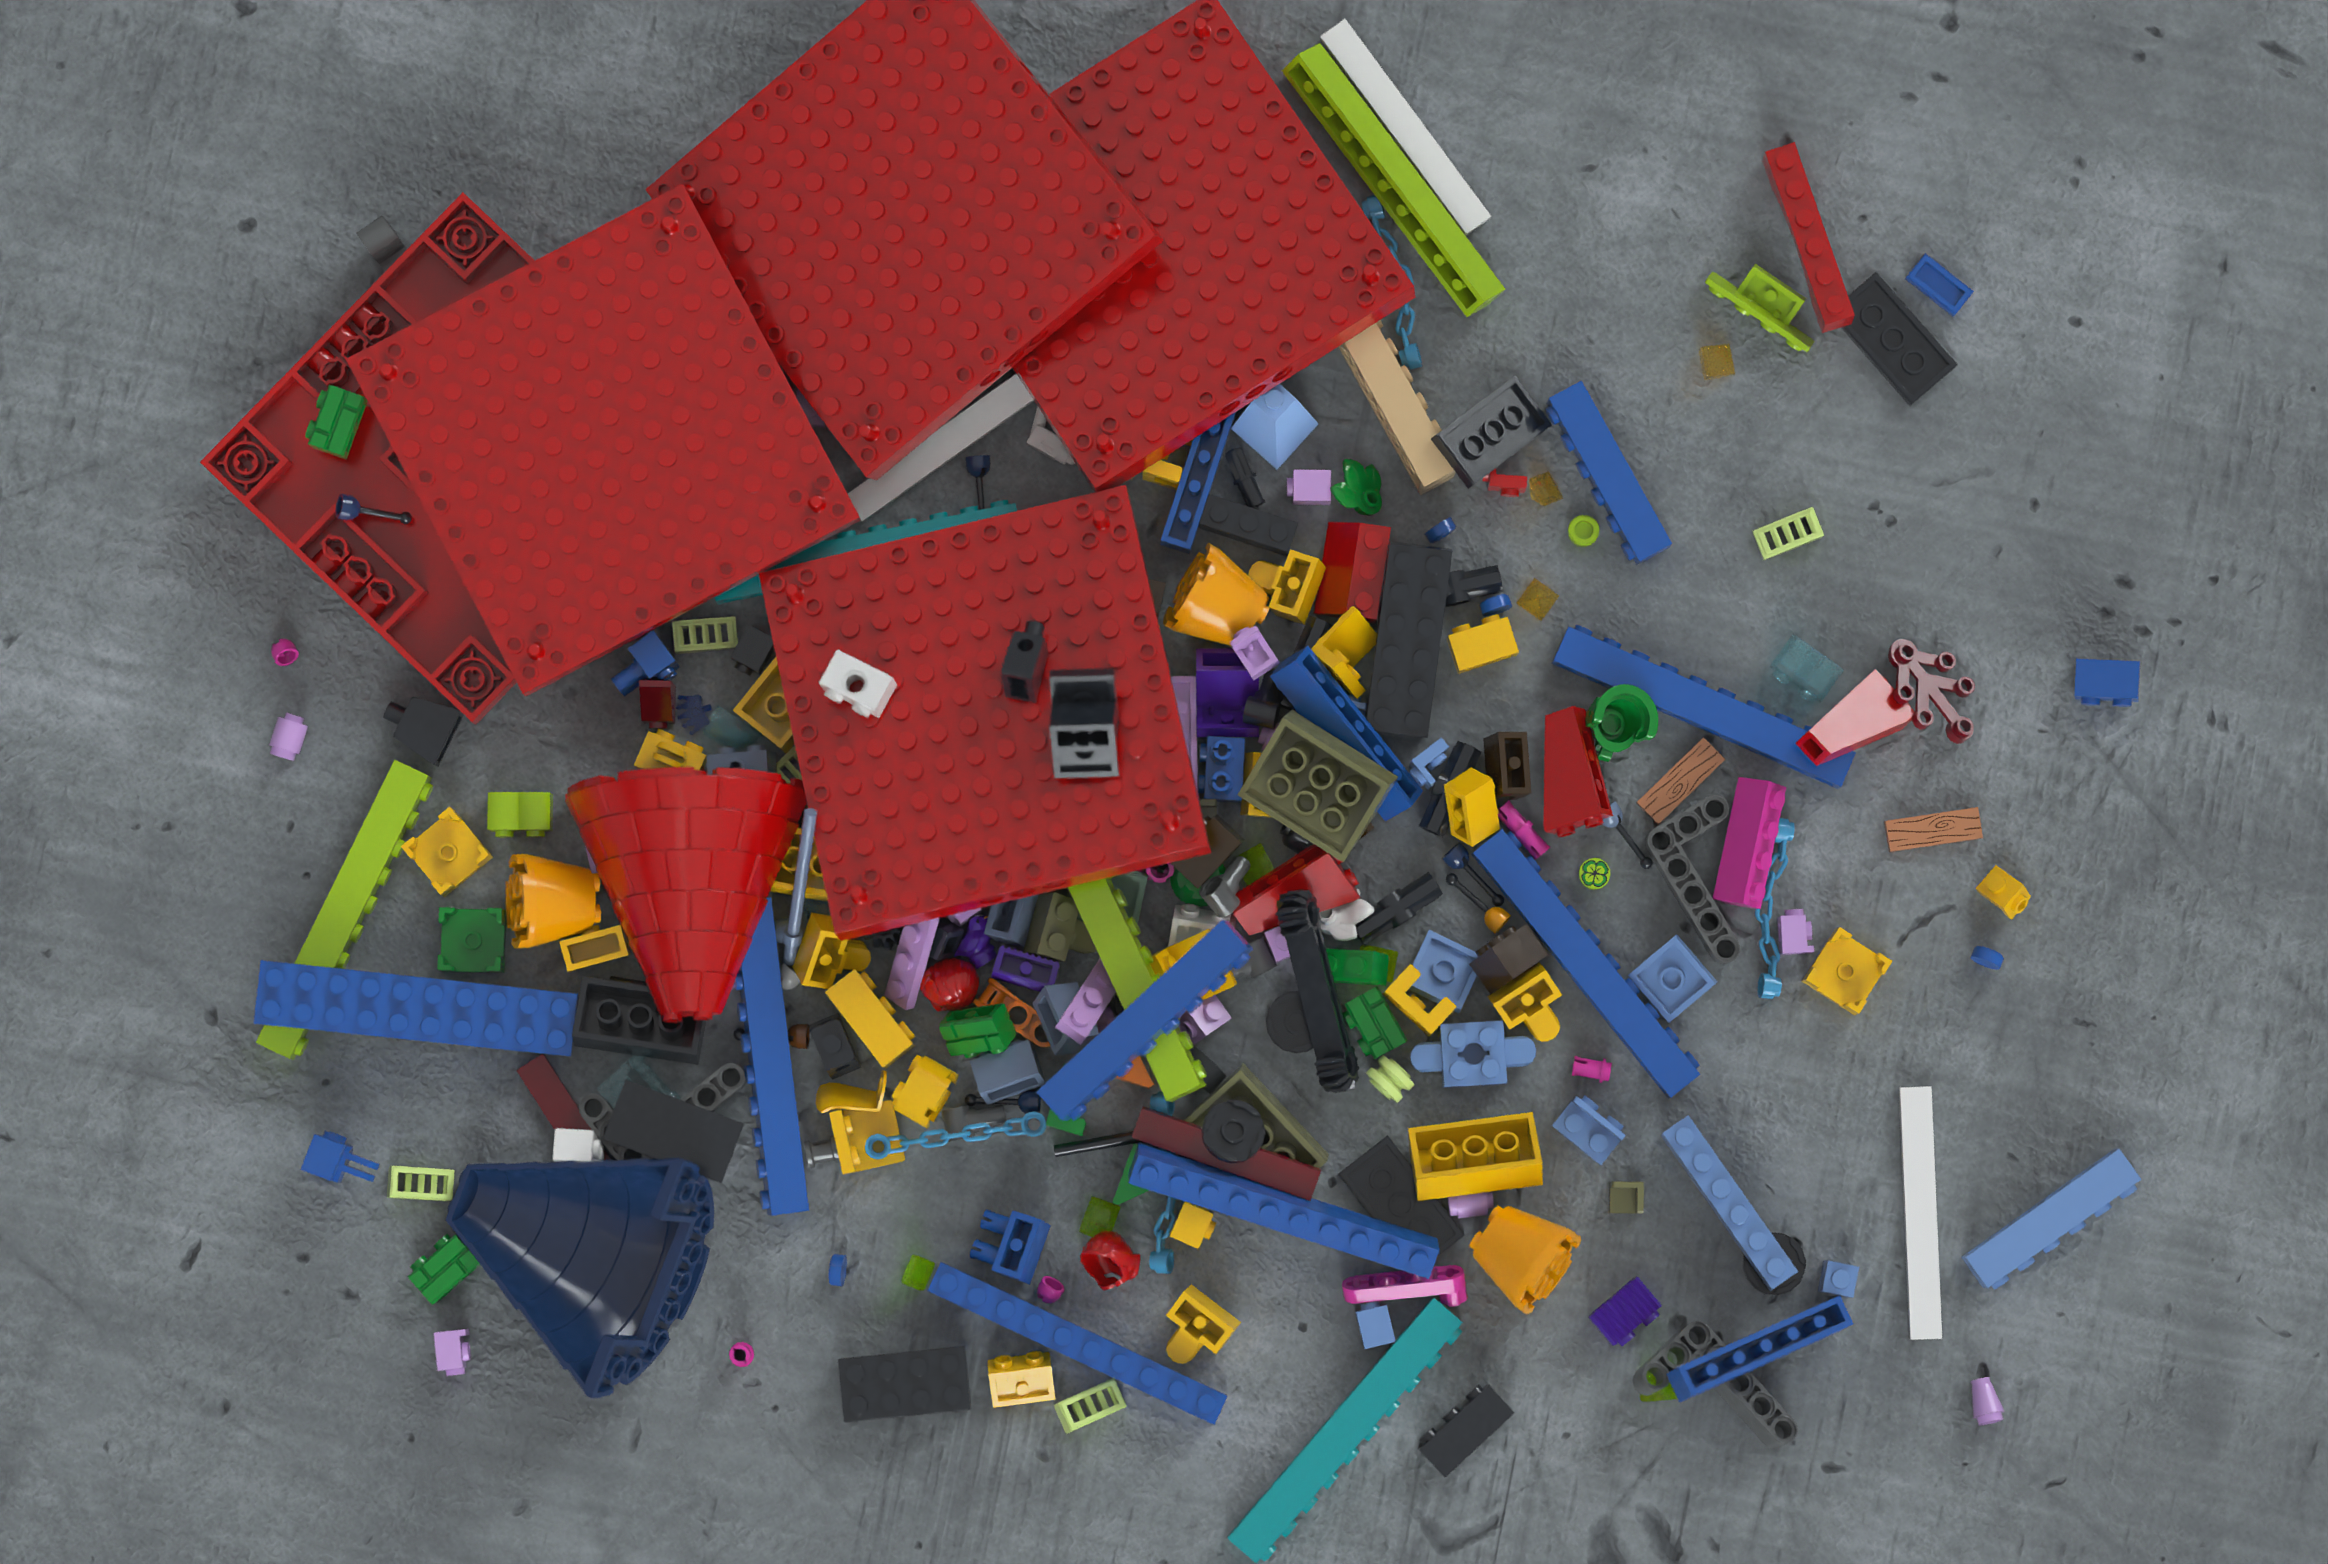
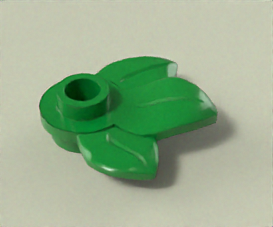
[1330,459,1382,516]

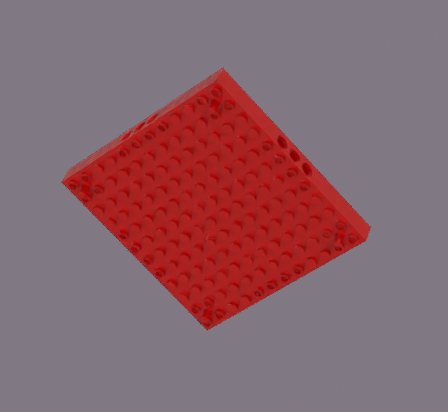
[645,0,1164,481]
[1012,0,1416,492]
[346,184,861,696]
[200,192,535,725]
[759,485,1211,941]

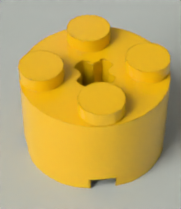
[892,1055,959,1129]

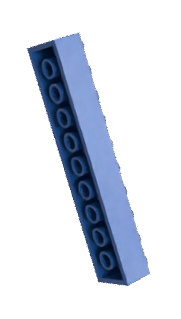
[254,960,578,1057]

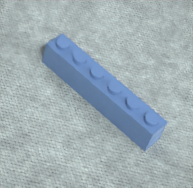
[1661,1115,1798,1291]
[1961,1149,2142,1290]

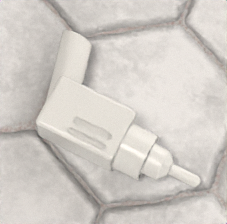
[1027,406,1076,465]

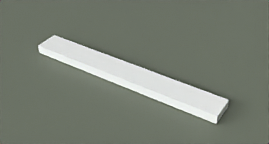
[1320,19,1491,236]
[848,374,1034,522]
[1899,1086,1942,1340]

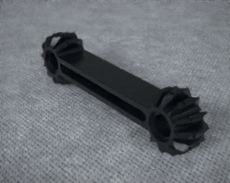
[1276,890,1360,1093]

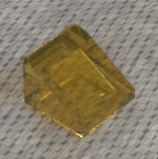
[1699,344,1735,380]

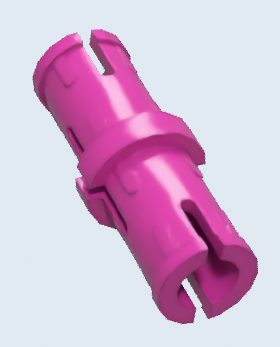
[1498,800,1550,860]

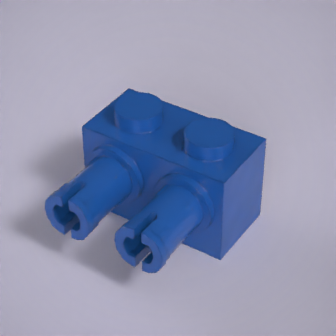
[611,630,680,697]
[1198,736,1245,803]
[970,1209,1051,1285]

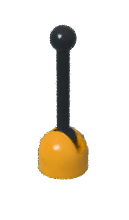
[1446,873,1512,934]

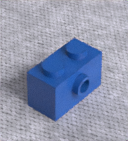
[2074,659,2140,707]

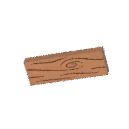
[1636,737,1725,825]
[1884,807,1983,852]

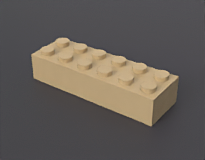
[1339,320,1456,496]

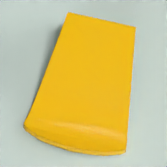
[816,1070,887,1113]

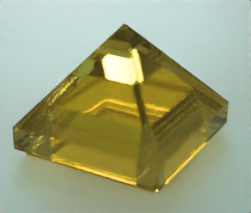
[1529,471,1563,506]
[1516,578,1559,621]

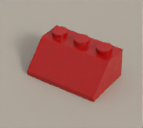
[1314,522,1391,624]

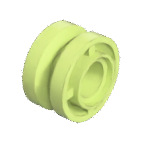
[1366,1055,1415,1103]

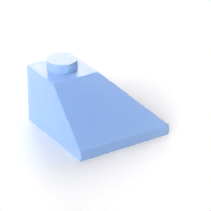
[1231,384,1318,470]

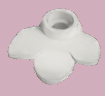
[1319,889,1374,941]

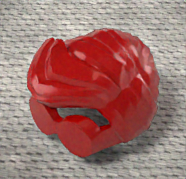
[920,958,979,1012]
[1080,1230,1141,1290]

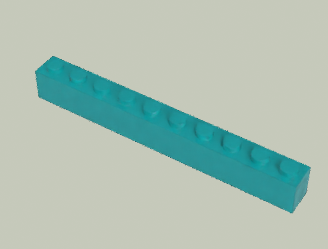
[715,500,1017,605]
[1227,1297,1463,1563]

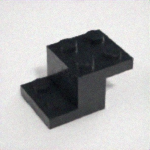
[1049,668,1119,778]

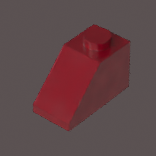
[639,680,676,729]

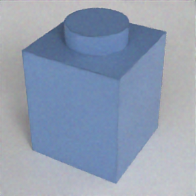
[1818,1260,1859,1298]
[1355,1301,1396,1349]

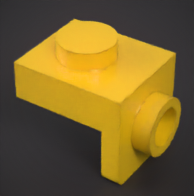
[1976,865,2031,919]

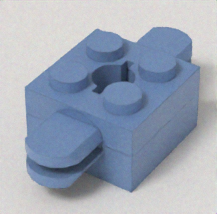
[1410,1020,1536,1088]

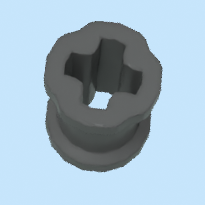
[804,1135,840,1169]

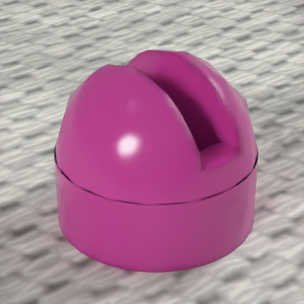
[271,638,299,666]
[1037,1276,1065,1304]

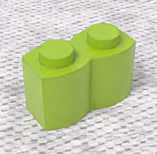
[487,792,553,838]

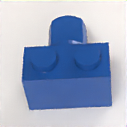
[301,1131,380,1183]

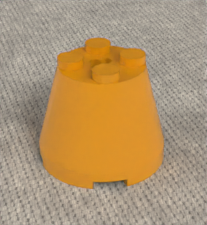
[1163,543,1269,646]
[505,854,601,949]
[1469,1205,1581,1314]

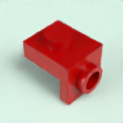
[1482,468,1527,497]

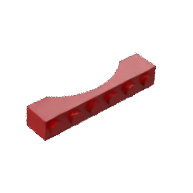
[1762,142,1855,333]

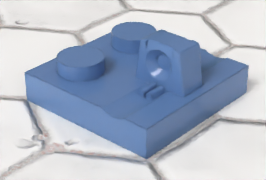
[1409,930,1478,1013]
[1628,934,1717,1023]

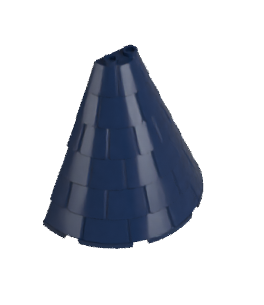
[445,1157,714,1399]

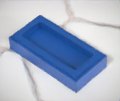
[1905,253,1974,317]

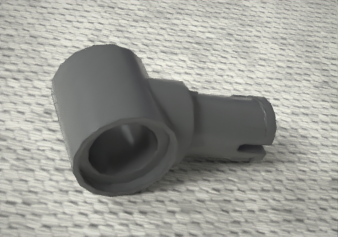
[1199,856,1251,918]
[1231,938,1277,980]
[942,1105,1006,1142]

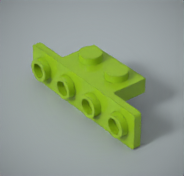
[1705,263,1815,352]

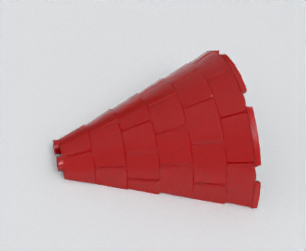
[565,767,807,1022]

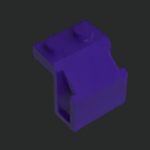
[1196,648,1259,737]

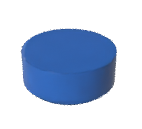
[1425,517,1456,544]
[1479,594,1512,617]
[1970,946,2004,970]
[829,1254,847,1287]

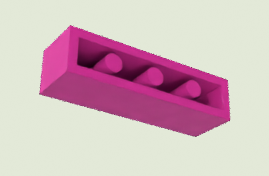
[1713,777,1786,909]

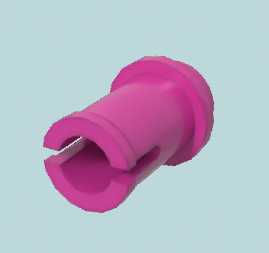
[1572,1056,1612,1083]
[729,1342,754,1367]

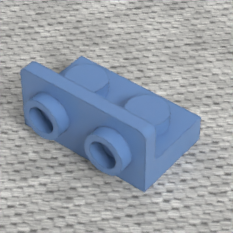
[1409,737,1449,790]
[1551,1095,1626,1165]

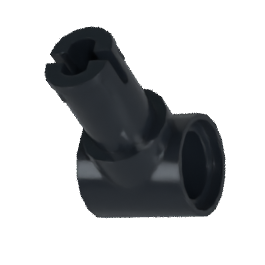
[1243,668,1280,730]

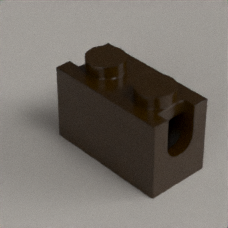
[1483,732,1532,800]

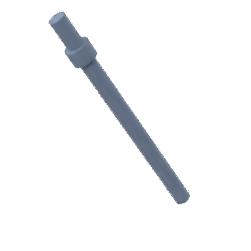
[782,808,817,965]

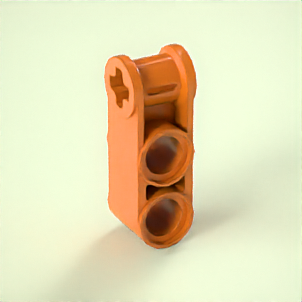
[972,977,1051,1048]

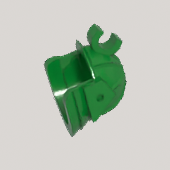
[1585,684,1658,762]

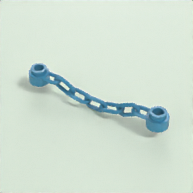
[1362,195,1423,370]
[1755,818,1795,999]
[1149,1091,1176,1274]
[865,1112,1047,1159]

